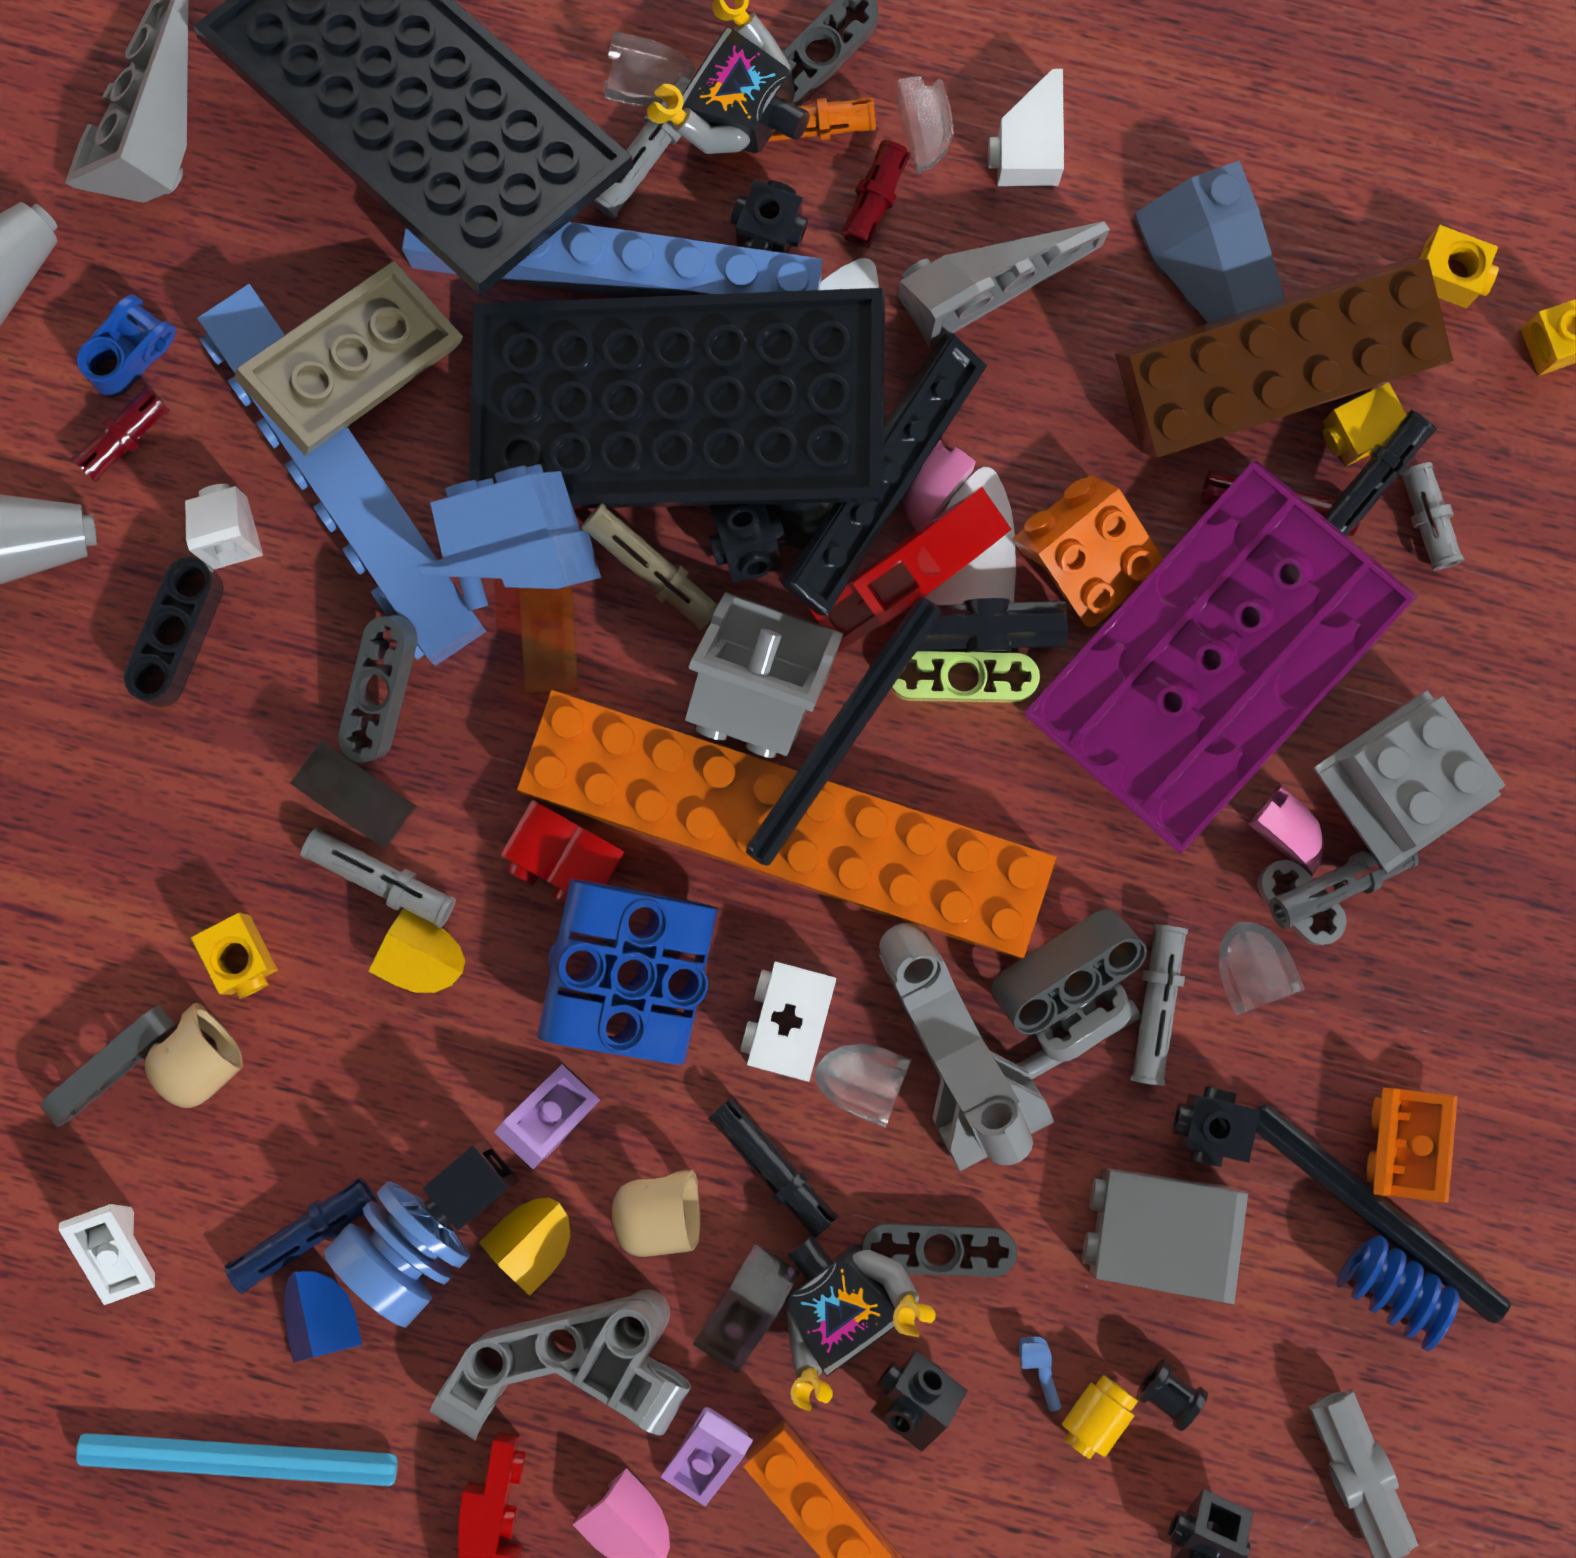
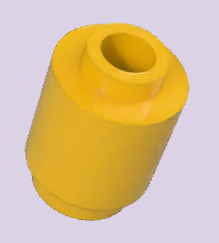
[1061,1374,1138,1459]

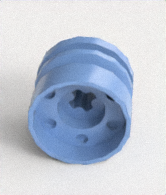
[324,1181,471,1328]

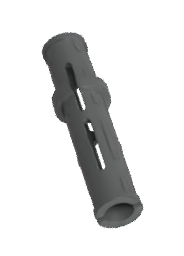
[1269,851,1419,929]

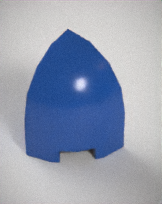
[284,1271,362,1363]

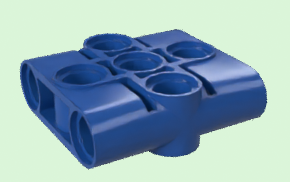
[537,879,718,1065]

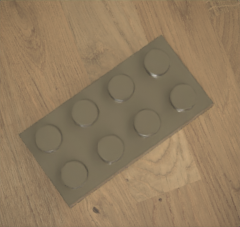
[234,261,463,456]

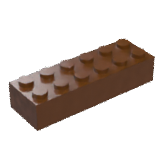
[1115,259,1453,458]

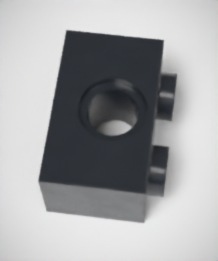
[422,1140,520,1231]

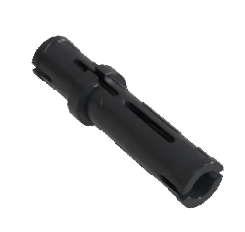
[1323,409,1437,536]
[708,1096,839,1238]

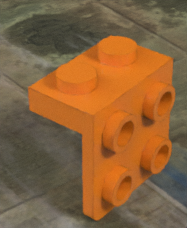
[1012,474,1163,627]

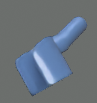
[1019,1337,1061,1411]

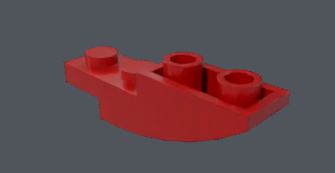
[810,486,1012,652]
[458,1431,526,1558]

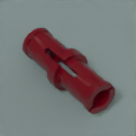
[841,140,911,248]
[71,386,170,482]

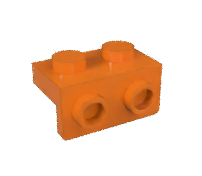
[1367,1087,1458,1203]

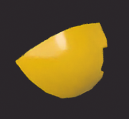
[368,908,465,993]
[479,1198,571,1296]

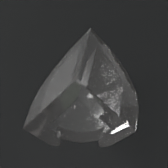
[605,31,696,106]
[896,76,954,174]
[1218,922,1305,1016]
[815,1043,912,1128]

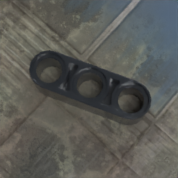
[124,557,224,707]

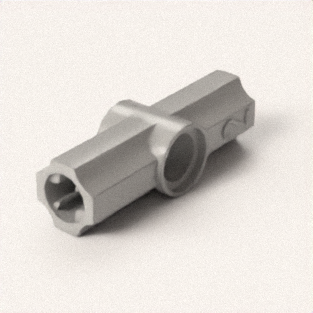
[1308,1389,1419,1558]

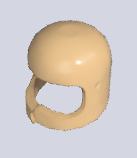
[145,1002,243,1108]
[612,1169,701,1257]

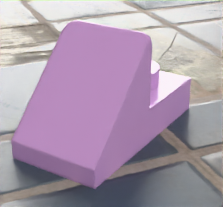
[494,1064,600,1169]
[660,1407,753,1507]

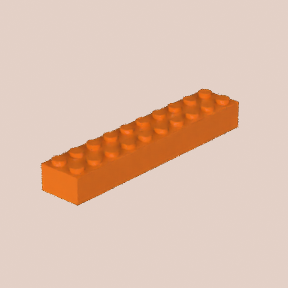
[517,690,1057,960]

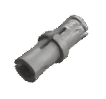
[1401,462,1465,571]

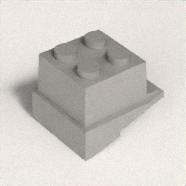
[685,592,844,758]
[1312,690,1506,873]

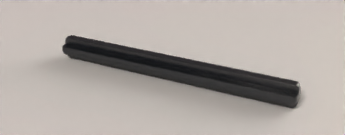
[746,597,941,866]
[1255,1103,1511,1324]

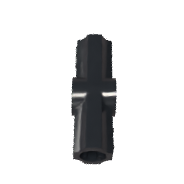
[908,598,1068,653]

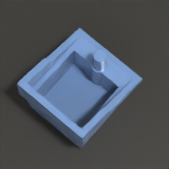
[418,464,601,611]

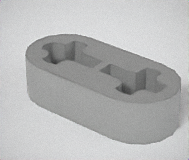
[1257,860,1347,946]
[1036,983,1130,1062]

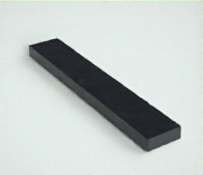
[782,333,987,615]

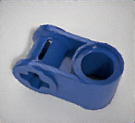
[77,294,177,397]

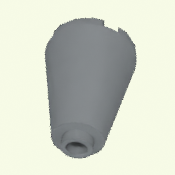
[0,202,58,326]
[0,494,97,585]

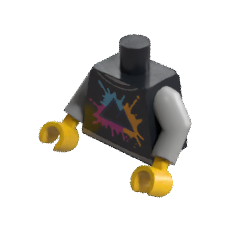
[647,0,810,154]
[786,1235,936,1411]

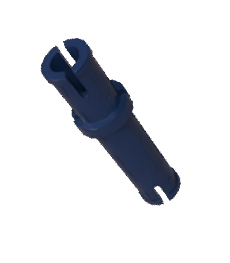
[224,1177,378,1294]

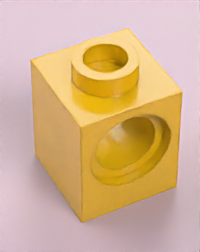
[1420,225,1499,309]
[1520,299,1576,376]
[1323,382,1406,467]
[191,913,278,999]

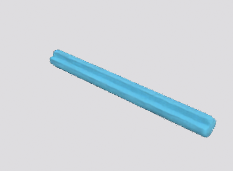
[76,1433,398,1486]

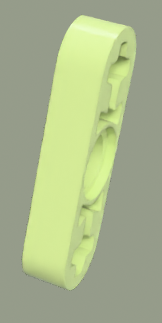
[891,651,1040,703]

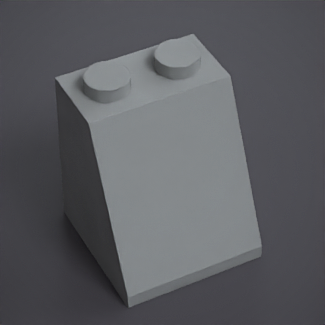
[1083,1168,1248,1304]

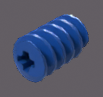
[1336,1235,1460,1352]

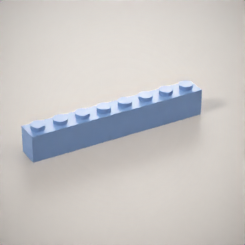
[402,222,823,298]
[197,284,487,666]

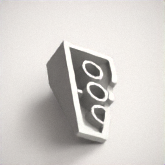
[65,0,189,203]
[898,221,1110,347]

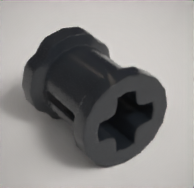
[1136,1359,1208,1431]

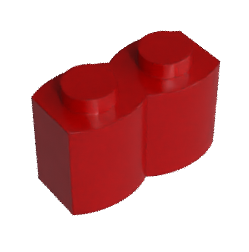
[501,800,625,904]

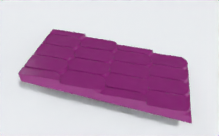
[1023,461,1418,853]

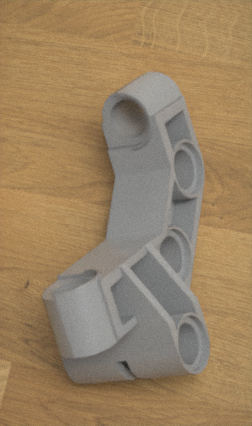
[879,923,1054,1172]
[430,1289,691,1440]

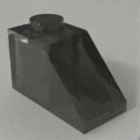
[290,740,417,849]
[692,1244,800,1373]

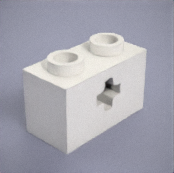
[740,961,837,1082]

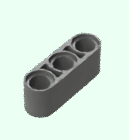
[991,909,1147,1035]

